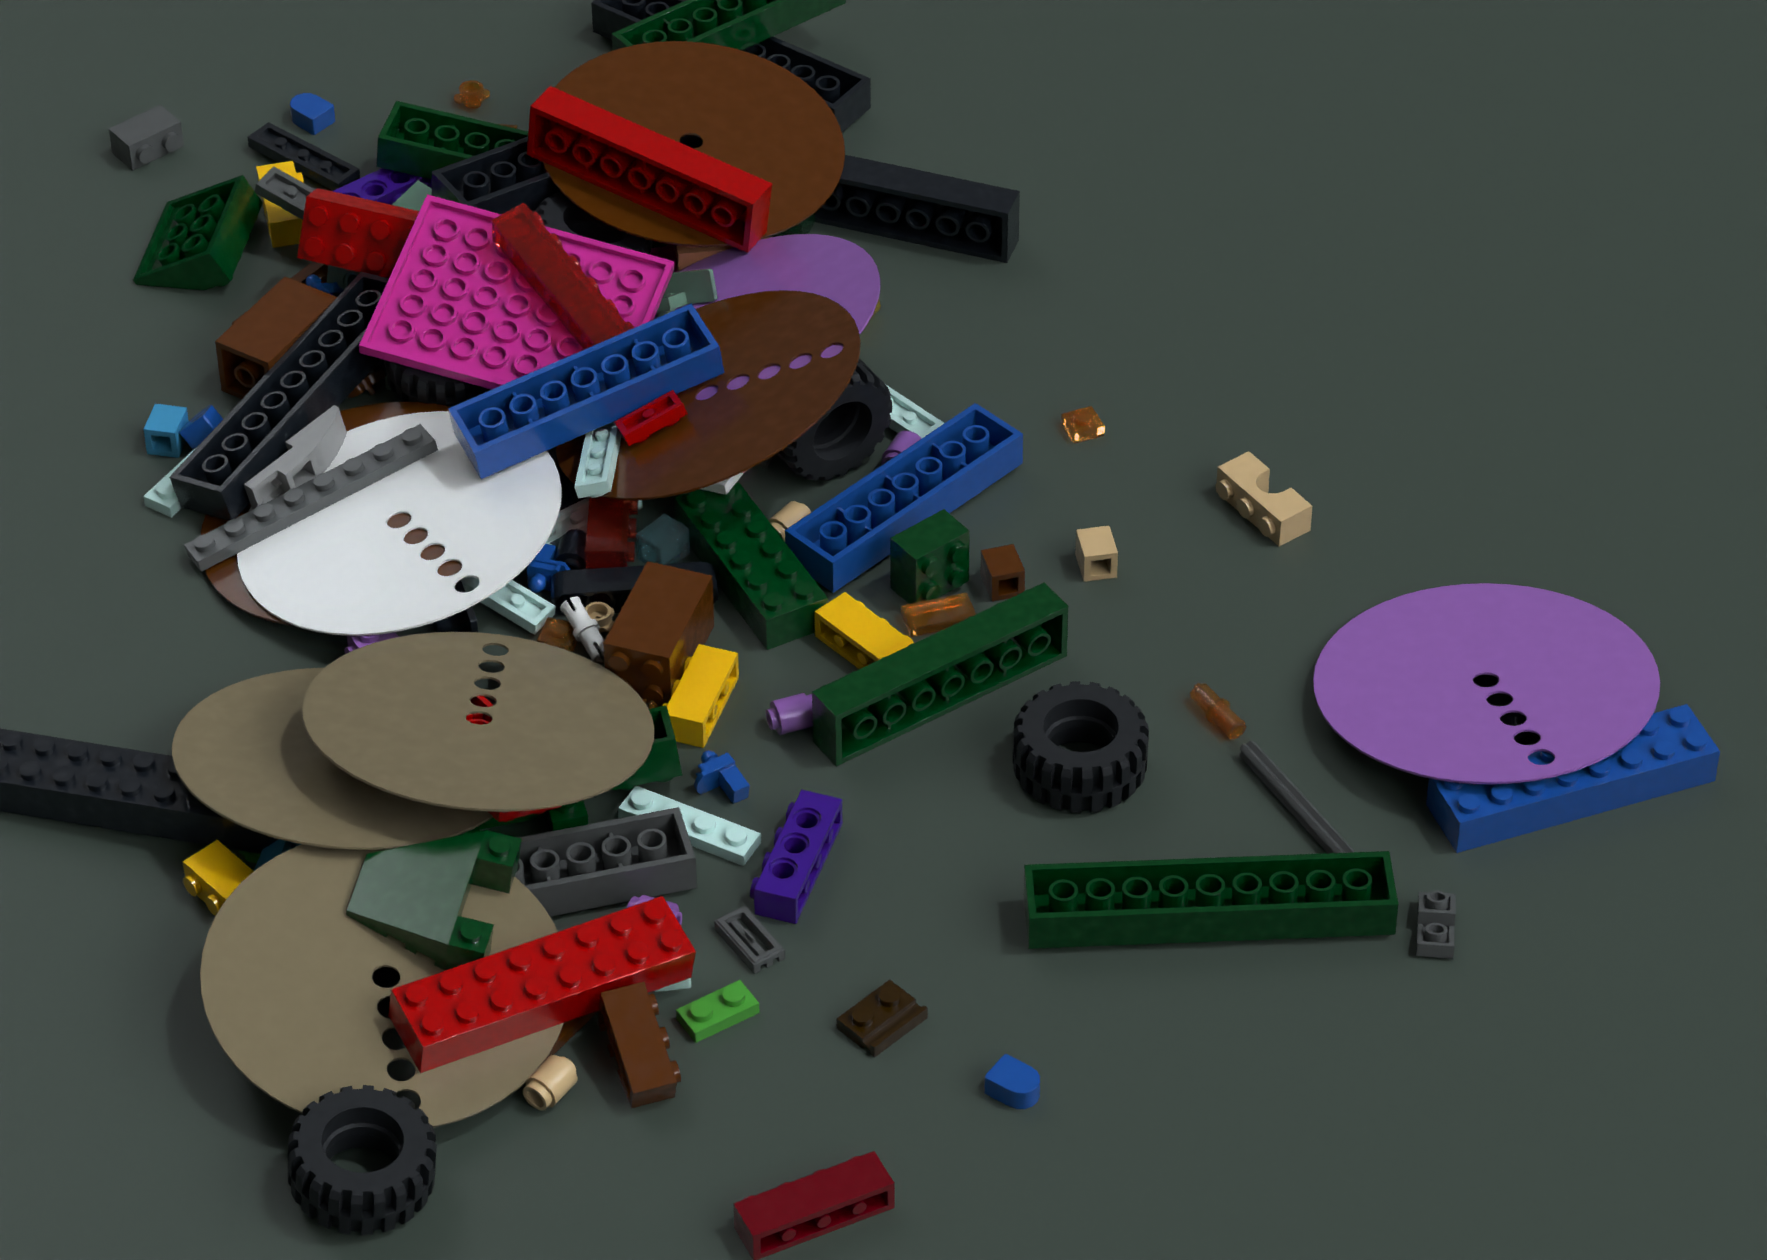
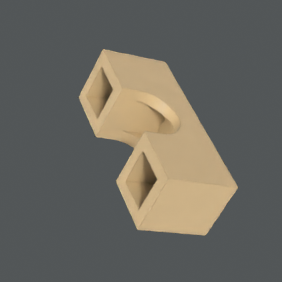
[1216,451,1312,547]

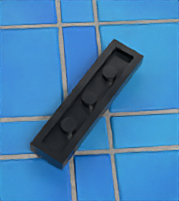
[247,122,360,191]

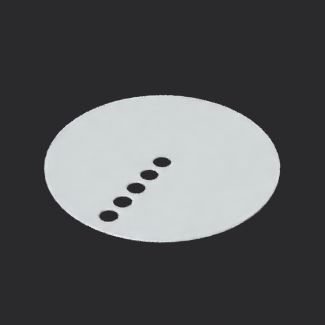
[237,411,562,636]

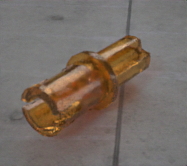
[1190,683,1246,740]

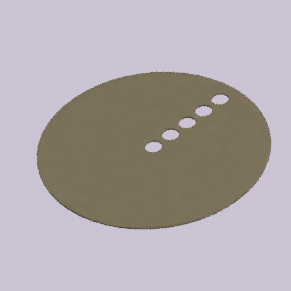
[302,632,654,812]
[172,668,493,850]
[200,844,564,1128]

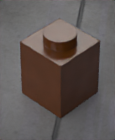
[980,544,1025,602]

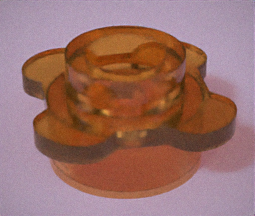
[454,80,490,108]

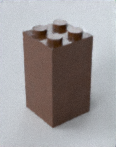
[215,276,337,399]
[603,561,714,706]

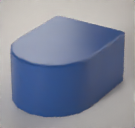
[290,93,335,135]
[179,404,223,449]
[984,1054,1040,1109]

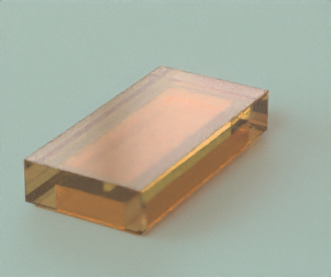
[901,593,976,637]

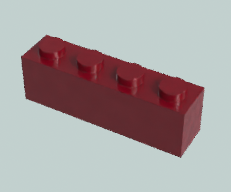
[733,1151,895,1260]

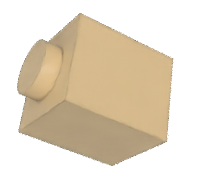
[1075,526,1118,582]

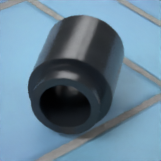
[555,529,593,570]

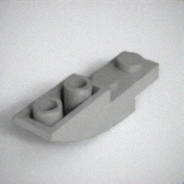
[244,405,347,509]

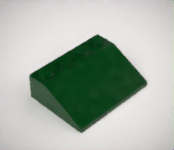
[133,175,263,290]

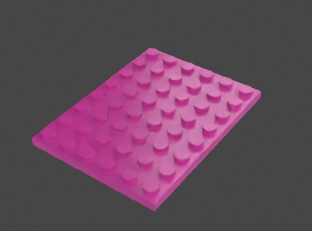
[359,194,674,389]

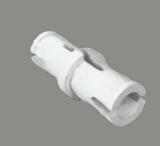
[560,596,605,664]

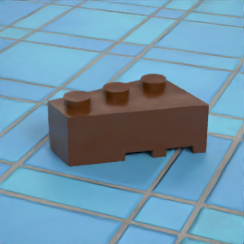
[597,982,681,1109]

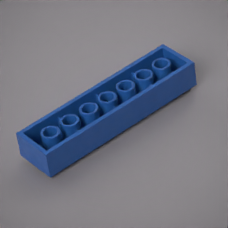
[448,303,725,479]
[785,403,1023,593]
[1426,704,1720,853]

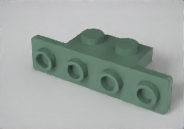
[656,268,718,317]

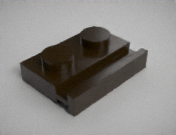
[836,980,928,1058]

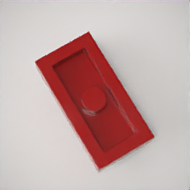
[614,390,688,446]

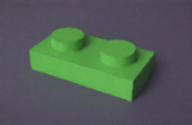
[676,980,760,1043]

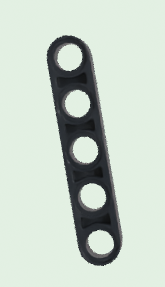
[550,562,719,616]

